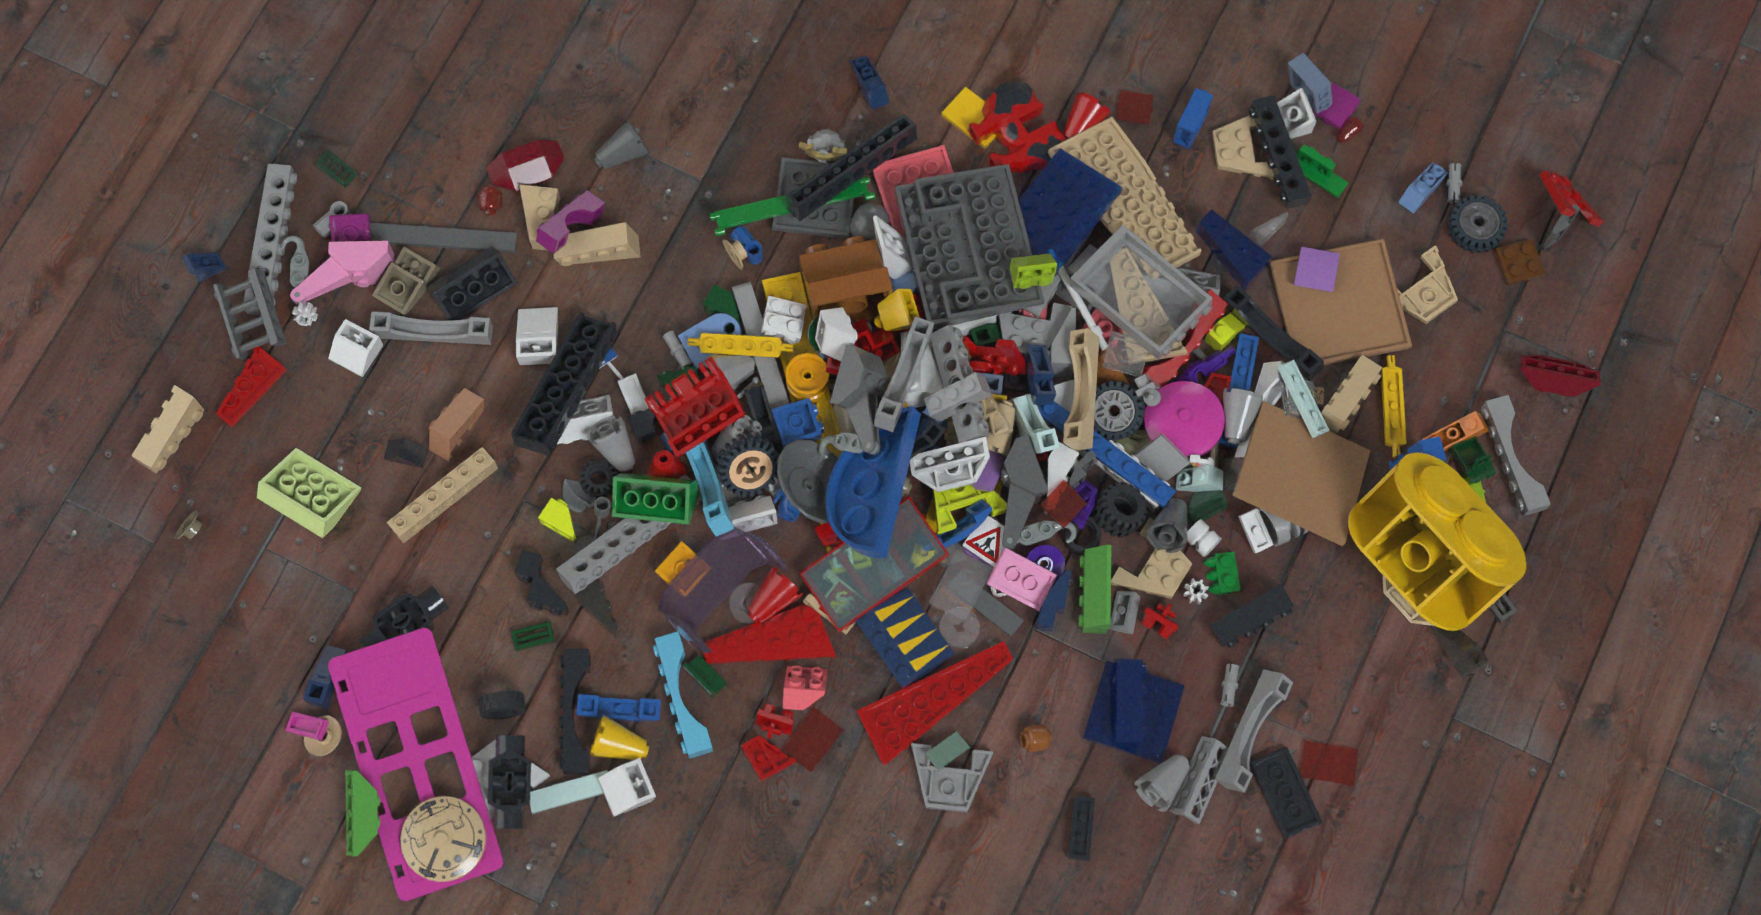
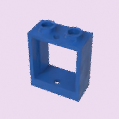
[1173,88,1213,149]

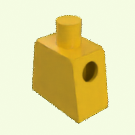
[874,289,920,331]

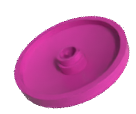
[1144,381,1225,459]

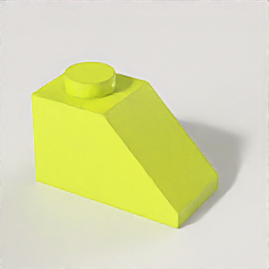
[1204,313,1245,351]
[538,498,577,543]

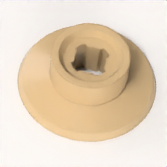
[723,240,748,270]

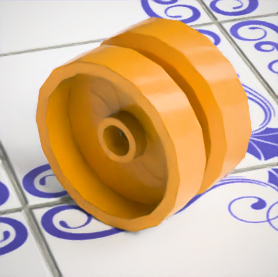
[785,353,830,403]

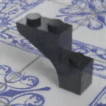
[744,382,783,455]
[514,550,569,617]

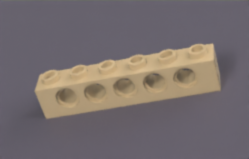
[387,447,498,544]

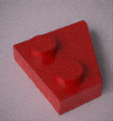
[741,735,796,782]

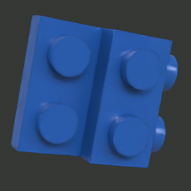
[772,398,824,448]

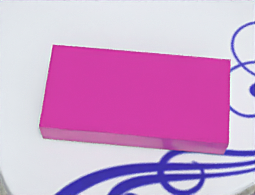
[285,711,329,741]

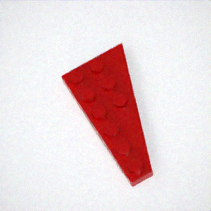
[700,604,836,664]

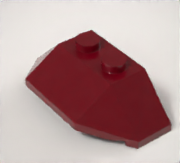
[486,140,565,192]
[1520,354,1601,397]

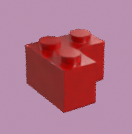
[851,318,901,361]

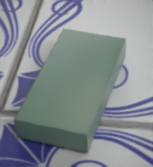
[926,731,970,771]

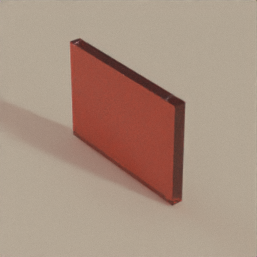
[782,708,844,773]
[1300,741,1358,787]

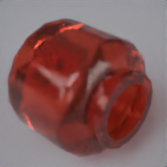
[478,187,503,215]

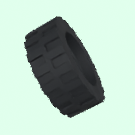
[479,691,526,720]

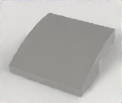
[1134,433,1190,481]

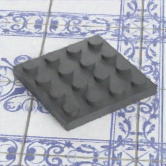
[772,157,854,239]

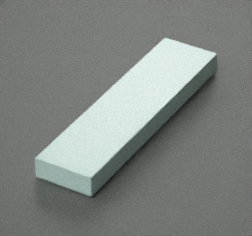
[1277,360,1330,438]
[530,770,609,814]

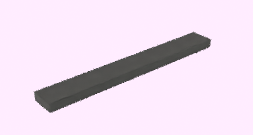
[370,223,518,253]

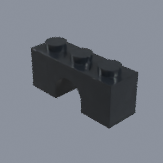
[628,398,672,444]

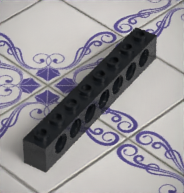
[786,114,917,221]

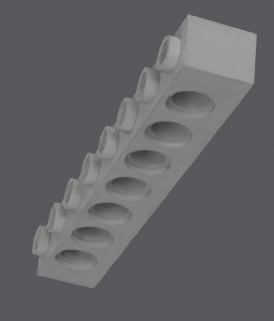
[244,164,297,315]
[557,474,702,594]

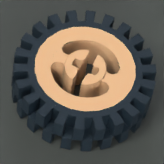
[716,434,779,497]

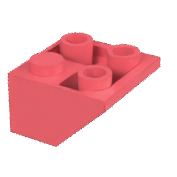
[783,665,828,710]

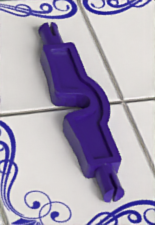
[1169,346,1236,384]

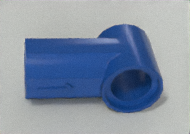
[730,226,763,265]

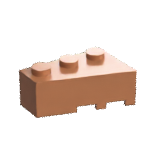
[428,388,484,461]

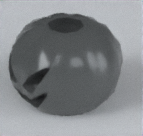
[850,203,889,241]

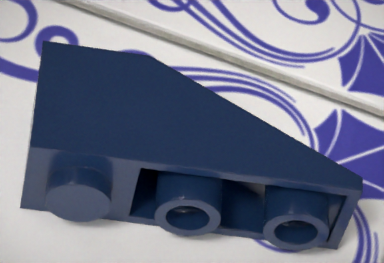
[850,56,889,110]
[303,645,347,709]

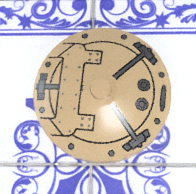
[401,797,486,882]

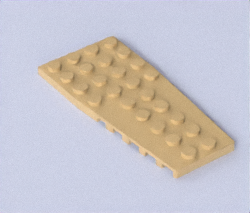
[1048,117,1202,280]

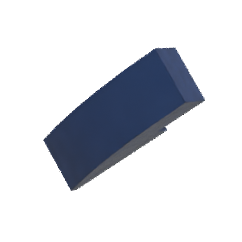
[1025,344,1056,405]
[1036,570,1071,632]

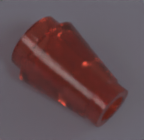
[1335,116,1364,145]

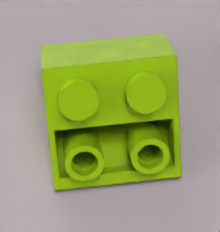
[1010,253,1057,289]

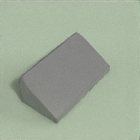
[1109,590,1141,634]

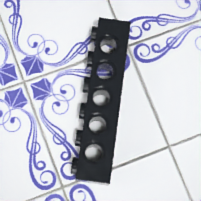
[1249,95,1312,209]

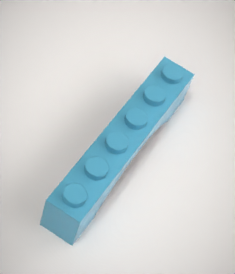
[686,440,735,537]
[653,632,713,758]

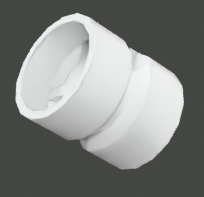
[1187,519,1222,557]

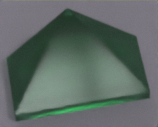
[1187,490,1228,525]

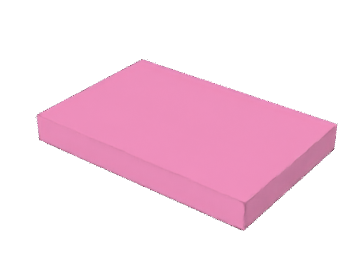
[986,547,1058,611]

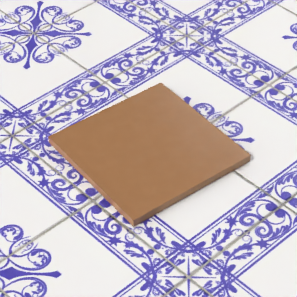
[1269,239,1412,365]
[1232,401,1370,546]

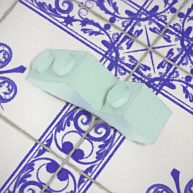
[1010,394,1060,454]

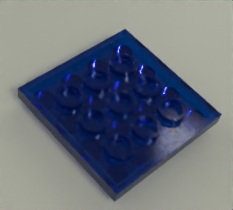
[1082,660,1185,764]

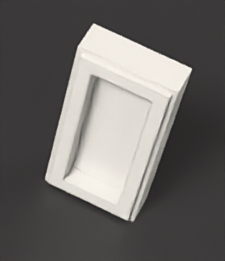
[618,374,649,415]

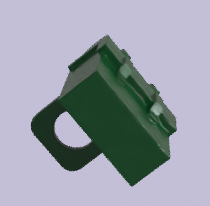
[1449,436,1496,485]

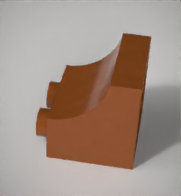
[799,236,892,322]

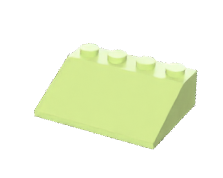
[257,448,361,538]

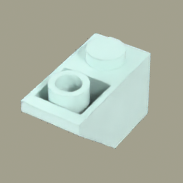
[1176,464,1224,493]

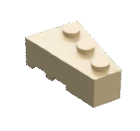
[520,185,560,251]

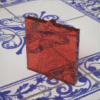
[1116,90,1153,125]
[1040,480,1087,528]

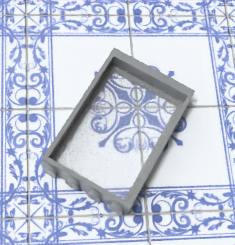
[1069,225,1213,360]

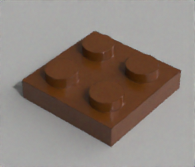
[1494,239,1545,286]

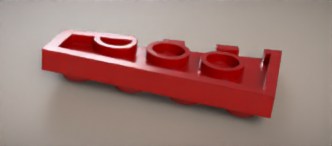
[216,346,287,428]

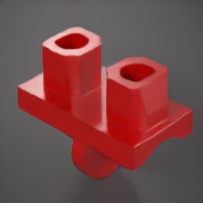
[1141,603,1180,639]
[755,703,794,739]

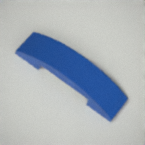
[915,499,992,551]
[577,694,661,721]

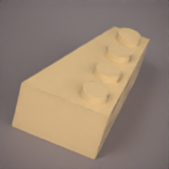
[554,222,640,266]
[1321,355,1382,434]

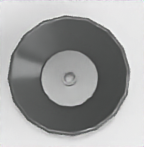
[777,440,838,523]

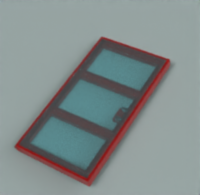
[799,495,950,632]

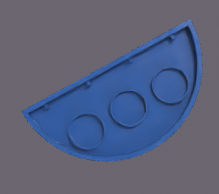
[825,406,921,558]

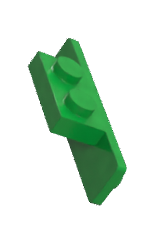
[1277,144,1348,198]

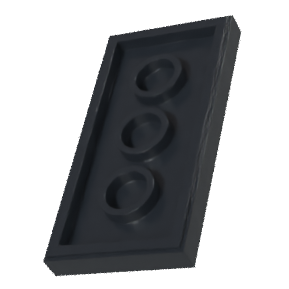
[1249,747,1323,839]

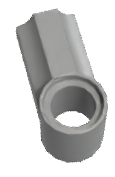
[313,201,351,238]

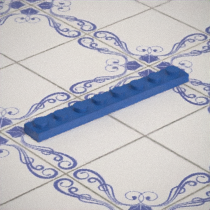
[1038,401,1176,508]

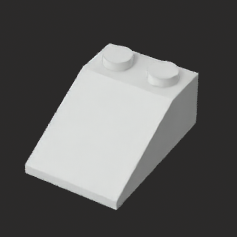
[873,215,912,280]

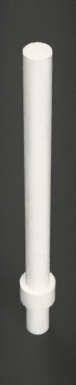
[1047,249,1109,351]

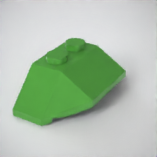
[345,770,380,856]

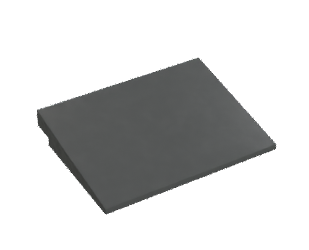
[894,164,1045,330]

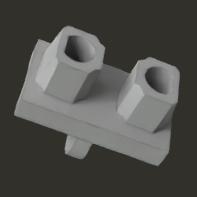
[1135,374,1161,406]

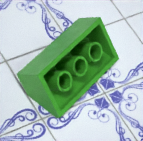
[1078,545,1111,634]

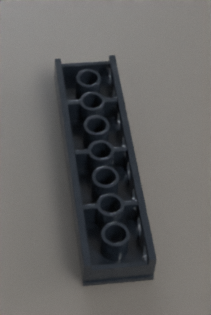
[511,312,619,456]

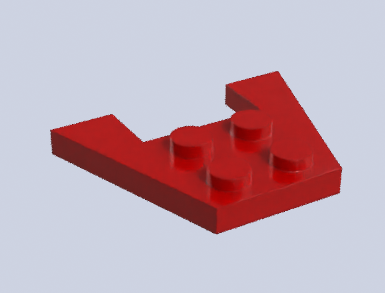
[1540,170,1604,227]
[962,336,1027,376]

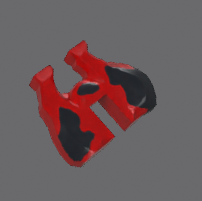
[967,82,1066,173]

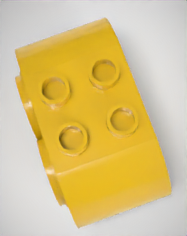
[1348,453,1526,631]

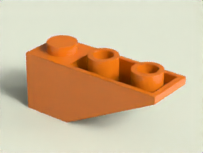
[1422,411,1489,451]

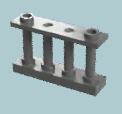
[213,268,287,360]

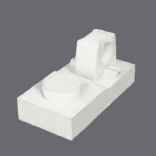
[1238,508,1274,553]

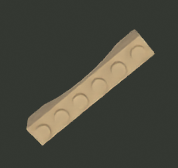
[1063,328,1099,451]

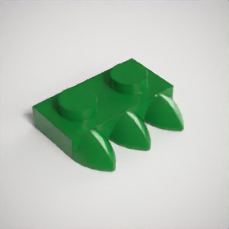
[1203,552,1241,595]

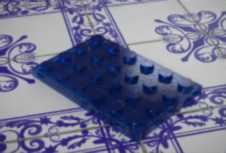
[1018,148,1123,277]

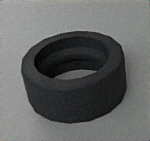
[1063,516,1102,555]

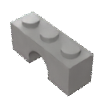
[924,372,992,421]

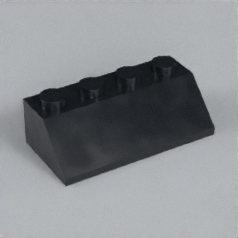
[427,246,518,321]

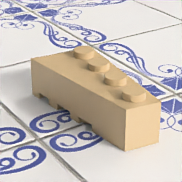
[132,385,204,474]

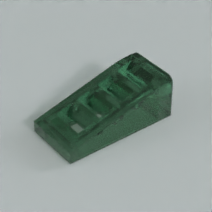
[315,149,358,188]

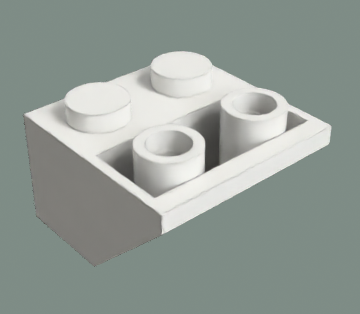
[815,307,857,361]
[328,319,383,377]
[598,758,656,817]

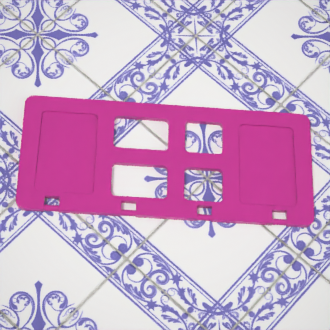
[328,628,504,901]

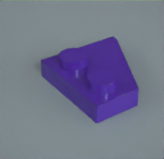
[1055,480,1100,529]

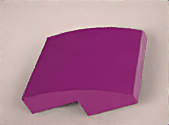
[1311,82,1361,130]

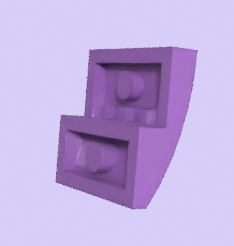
[1294,247,1340,292]
[969,451,1006,492]

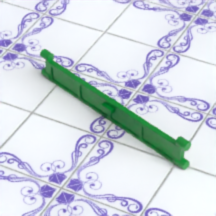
[710,176,875,236]

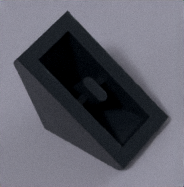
[384,438,428,468]

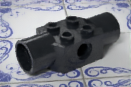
[358,585,449,648]
[488,735,531,829]

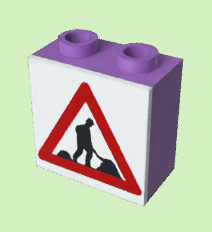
[961,515,1012,571]

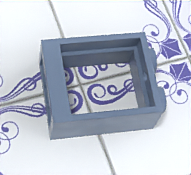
[1288,53,1333,114]

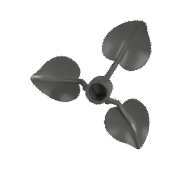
[563,479,625,554]

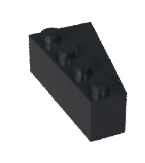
[1210,584,1296,648]

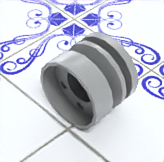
[1259,508,1308,547]

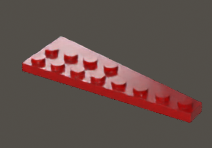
[857,641,1013,766]

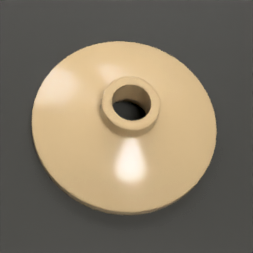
[304,716,342,756]

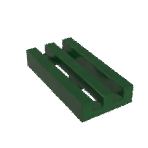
[511,621,556,652]

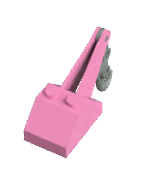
[281,236,395,305]

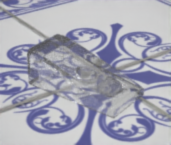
[1250,212,1288,246]

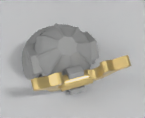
[799,128,847,163]

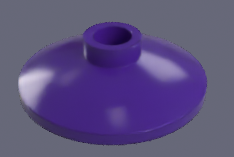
[1026,545,1065,581]

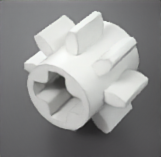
[292,302,318,326]
[1183,578,1209,604]

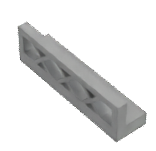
[1170,736,1228,824]

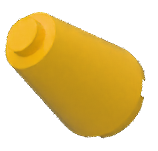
[589,715,649,760]

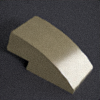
[372,247,440,315]

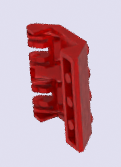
[644,356,746,458]

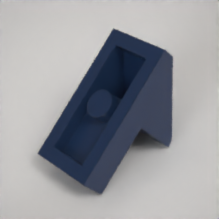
[182,252,226,282]

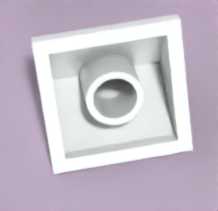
[1278,88,1316,139]

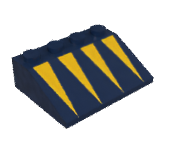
[856,588,955,688]

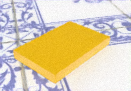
[941,87,996,149]

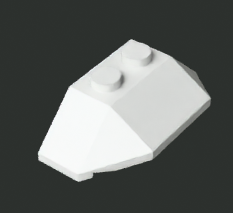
[910,437,990,492]

